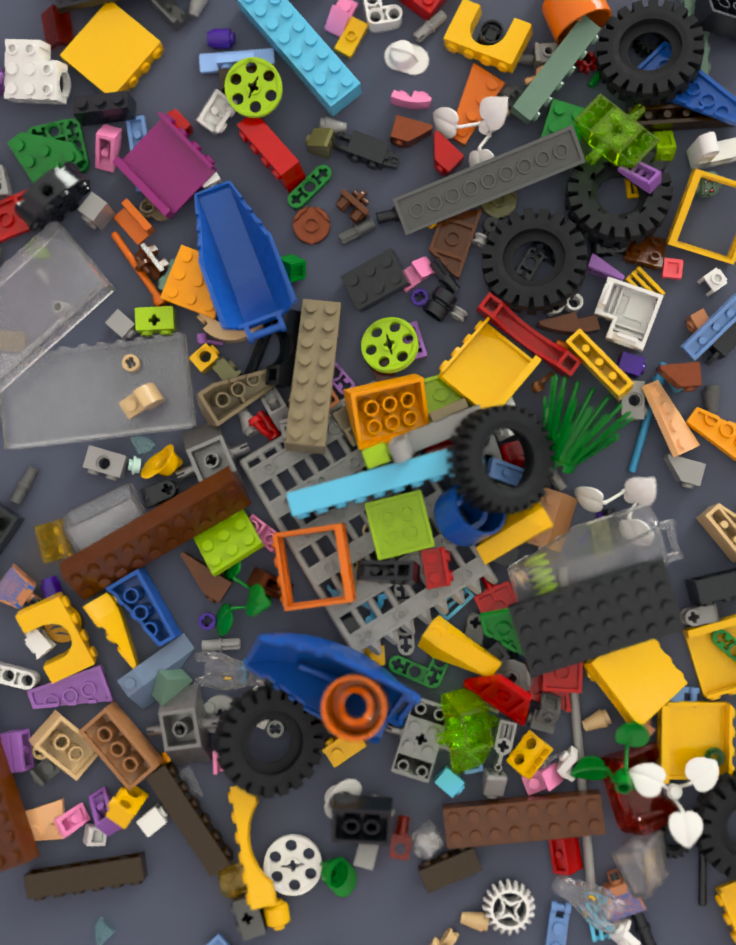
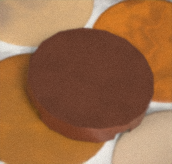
[293,207,330,245]

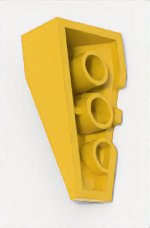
[476,502,554,565]
[83,592,140,669]
[418,615,502,676]

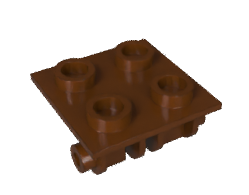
[622,235,666,271]

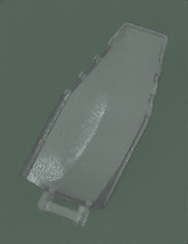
[507,505,684,602]

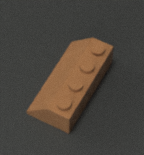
[78,701,164,791]

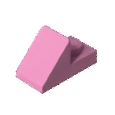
[324,0,358,38]
[404,256,435,293]
[520,762,564,796]
[54,802,91,838]

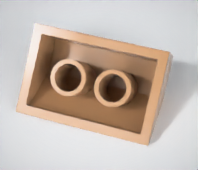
[526,488,578,554]

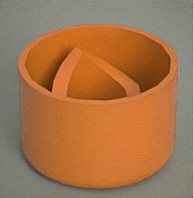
[542,0,612,45]
[321,672,389,741]

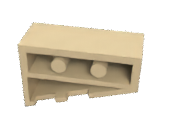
[696,503,736,563]

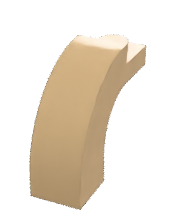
[196,314,263,343]

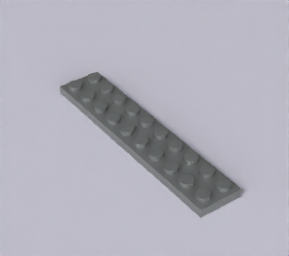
[392,125,586,235]

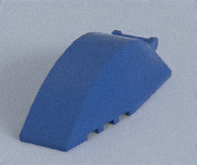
[194,180,297,344]
[243,633,421,744]

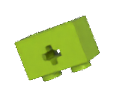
[135,306,177,337]
[362,442,395,470]

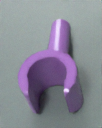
[197,333,223,346]

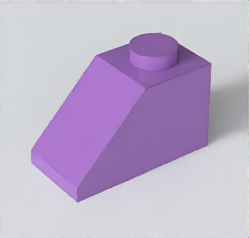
[88,786,122,837]

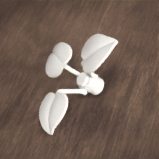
[433,96,508,167]
[574,477,656,546]
[628,757,719,848]

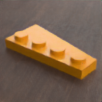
[685,407,736,462]

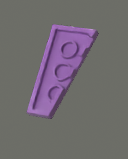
[27,664,114,709]

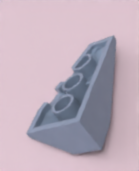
[117,633,195,710]

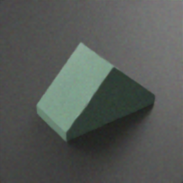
[152,669,193,706]

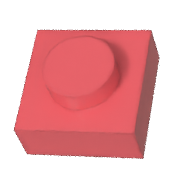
[661,258,684,280]

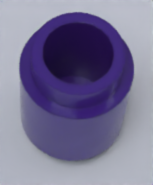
[207,28,235,49]
[41,576,65,599]

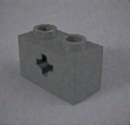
[231,892,268,941]

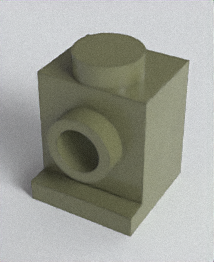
[212,356,243,380]

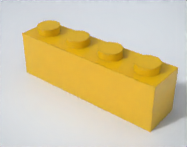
[565,328,634,401]

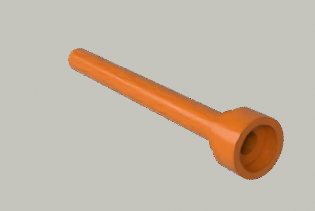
[111,232,169,307]

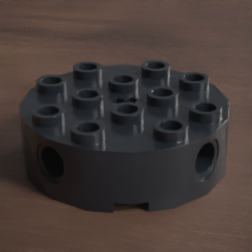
[14,162,91,233]

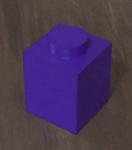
[616,351,646,379]

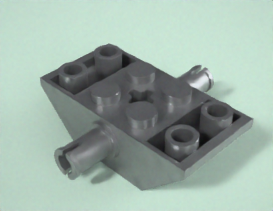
[175,423,251,490]
[146,683,222,765]
[384,697,460,783]

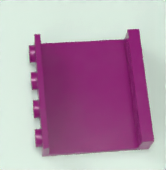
[112,111,218,219]

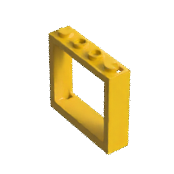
[666,168,736,265]

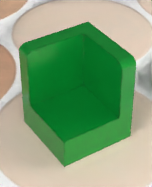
[280,254,306,283]

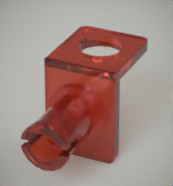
[389,815,412,861]

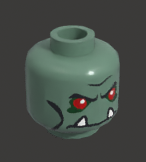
[695,171,723,198]

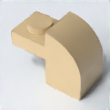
[118,382,165,420]

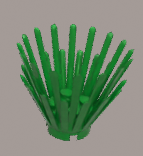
[542,374,634,474]

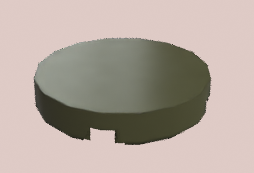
[480,191,517,219]

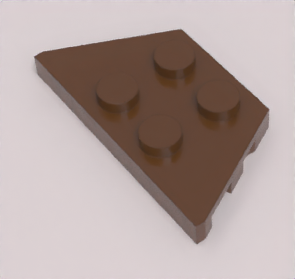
[429,209,482,279]

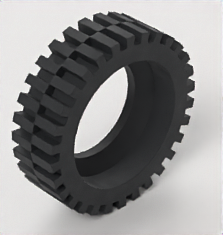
[447,404,556,514]

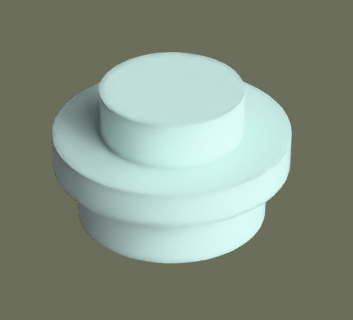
[128,456,141,475]

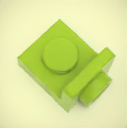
[652,131,677,162]

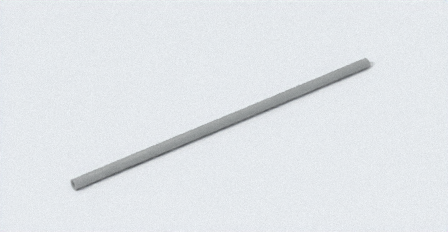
[558,567,597,899]

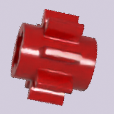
[574,49,597,75]

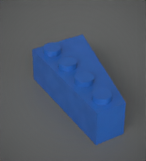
[105,567,182,647]

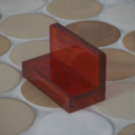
[41,5,74,50]

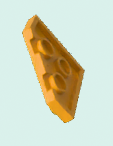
[160,245,217,320]

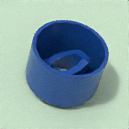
[434,484,506,547]

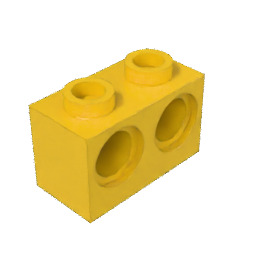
[506,730,554,780]
[105,786,149,829]

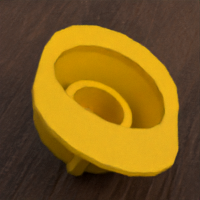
[141,444,183,479]

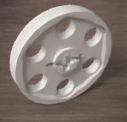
[264,834,322,896]

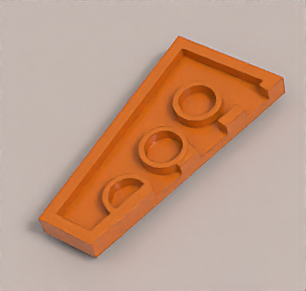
[451,63,505,147]

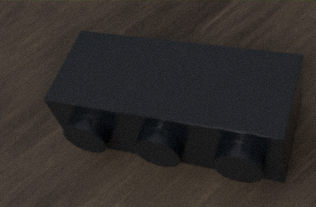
[73,90,136,126]

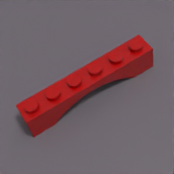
[476,292,582,379]

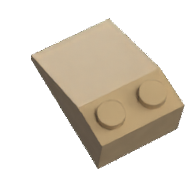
[28,710,98,781]

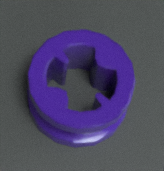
[411,288,428,307]
[198,612,216,630]

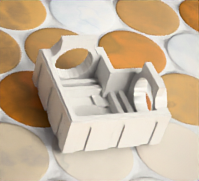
[4,39,71,104]
[594,276,664,352]

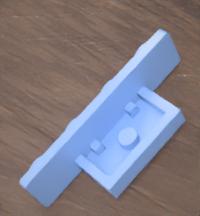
[199,48,275,74]

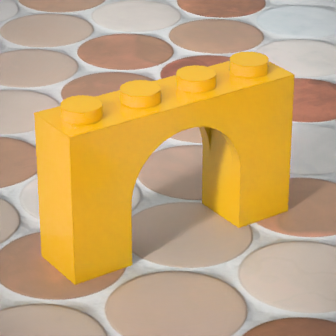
[443,0,533,74]
[15,591,98,684]

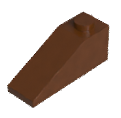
[180,552,234,603]

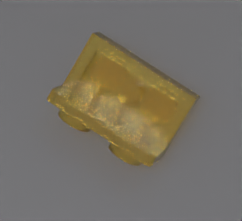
[34,518,73,563]
[217,863,248,899]

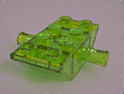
[574,93,660,168]
[435,687,498,774]

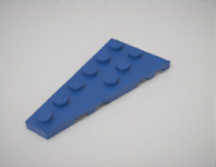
[637,41,736,127]

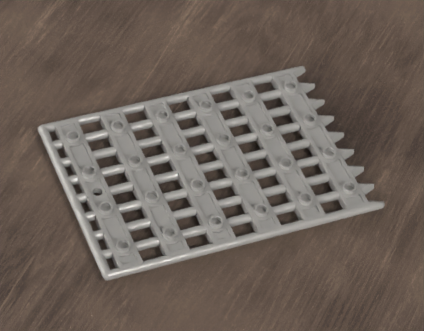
[239,380,498,655]

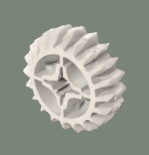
[482,879,536,935]

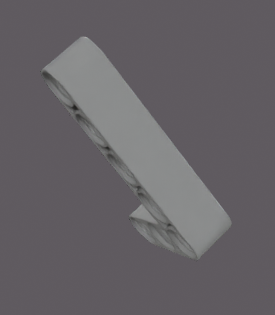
[388,404,481,464]

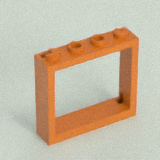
[271,522,357,611]

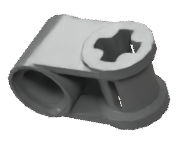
[463,612,483,647]

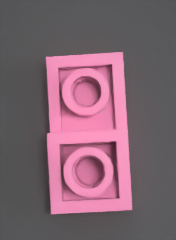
[391,90,432,109]
[249,514,277,553]

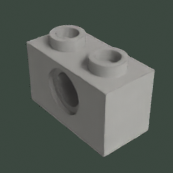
[617,381,647,421]
[83,445,130,481]

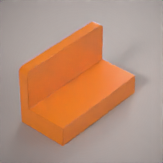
[114,198,155,245]

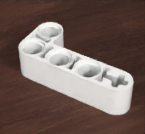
[363,0,402,32]

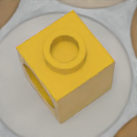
[189,343,220,374]

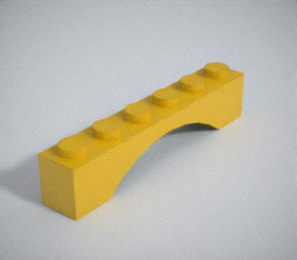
[228,786,278,910]

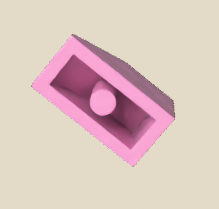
[95,124,122,173]

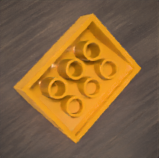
[343,373,429,450]

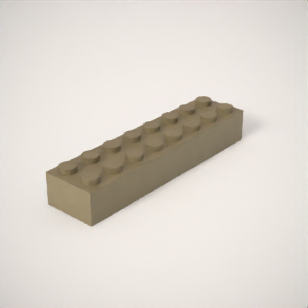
[285,299,341,454]

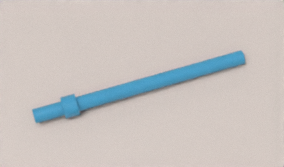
[628,362,667,473]

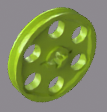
[224,57,283,118]
[361,317,419,374]

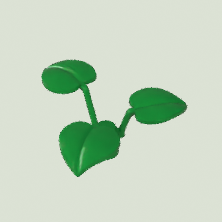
[216,561,271,637]
[571,722,657,796]

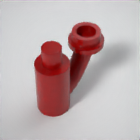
[248,410,281,441]

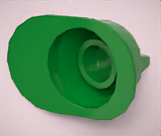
[320,857,357,897]

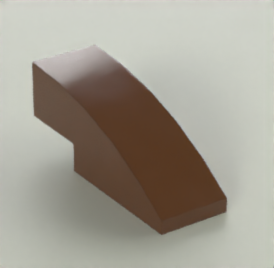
[536,312,600,335]

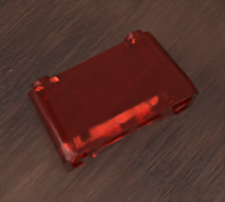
[601,742,678,836]

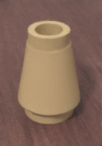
[581,709,612,732]
[460,911,489,932]

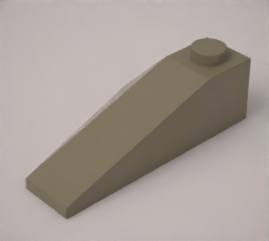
[196,369,275,427]

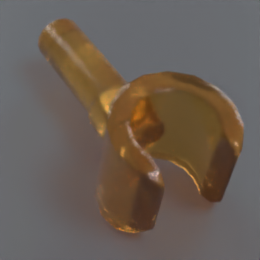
[531,371,554,393]

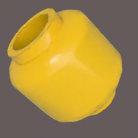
[263,898,290,930]

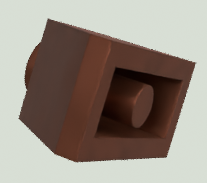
[390,115,433,148]
[656,362,702,392]
[246,566,295,599]

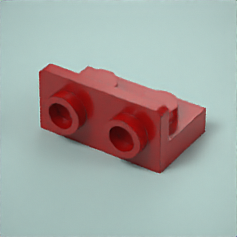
[420,547,454,589]

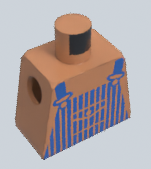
[0,563,42,609]
[602,869,647,922]

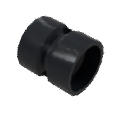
[477,19,504,46]
[422,286,457,322]

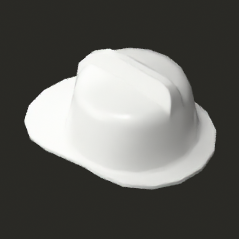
[385,40,429,75]
[324,779,362,819]

